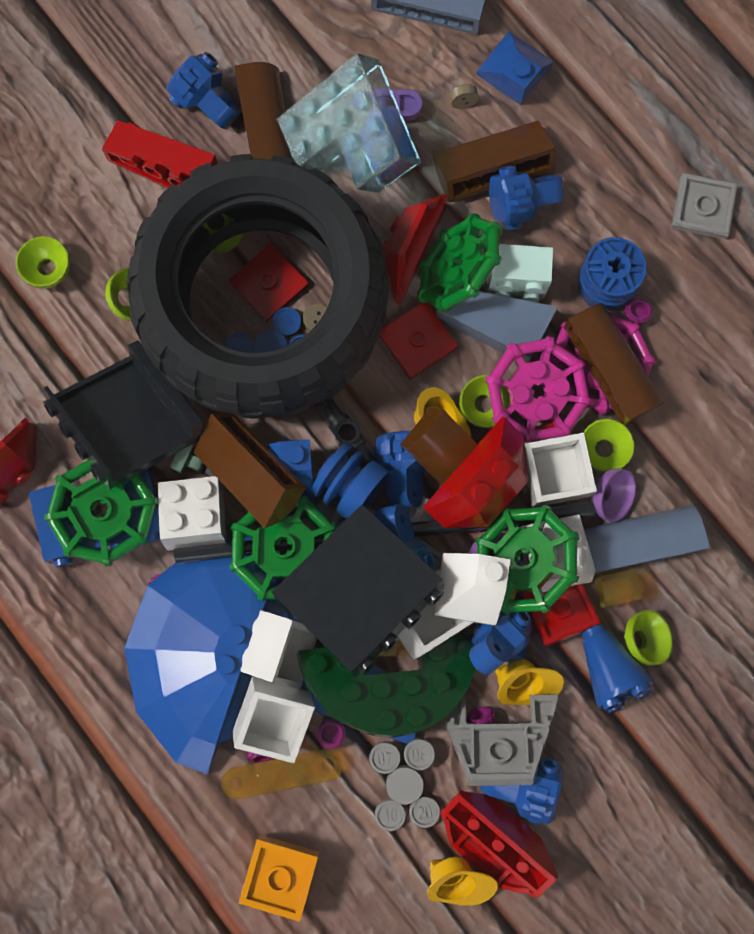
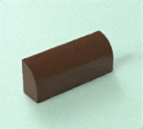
[234,62,298,164]
[432,120,556,203]
[564,303,664,426]
[400,407,478,485]
[193,413,306,528]

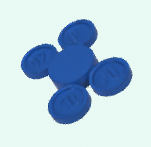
[225,307,305,353]

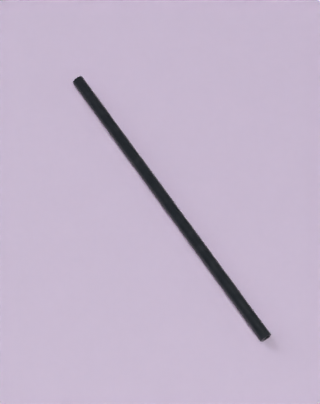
[174,502,595,563]

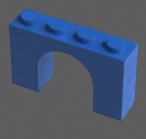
[28,467,160,567]

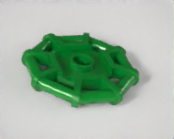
[417,213,502,313]
[44,460,159,567]
[229,495,338,602]
[475,505,580,615]

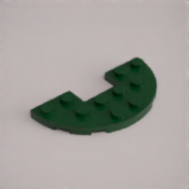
[296,634,475,737]

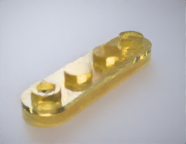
[222,748,344,799]

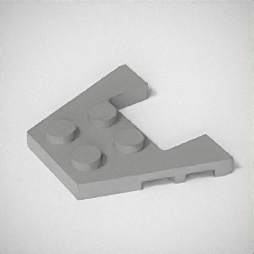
[443,694,558,786]

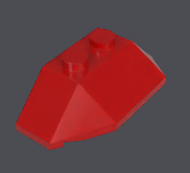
[382,194,448,305]
[423,416,528,528]
[0,418,37,505]
[440,790,558,898]

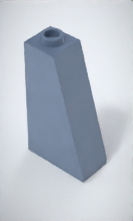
[434,287,557,363]

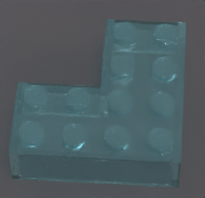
[277,53,421,193]

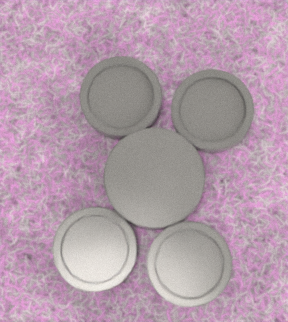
[369,738,440,831]

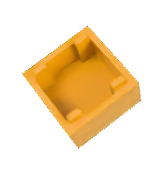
[238,834,320,922]

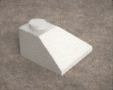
[434,553,510,626]

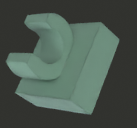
[170,445,205,477]

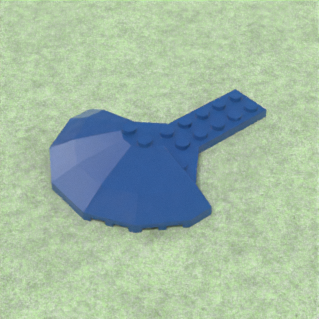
[124,536,416,774]

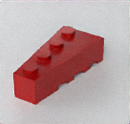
[102,120,218,188]

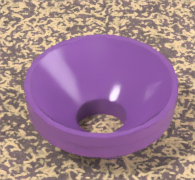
[591,468,636,522]

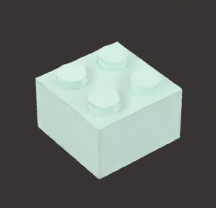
[487,244,553,302]

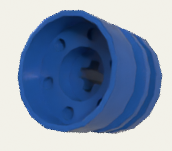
[577,237,647,311]
[310,442,390,519]

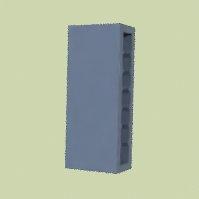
[371,0,486,35]
[583,505,710,574]

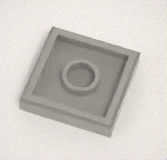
[671,173,738,240]

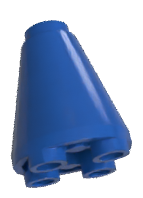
[582,624,654,714]

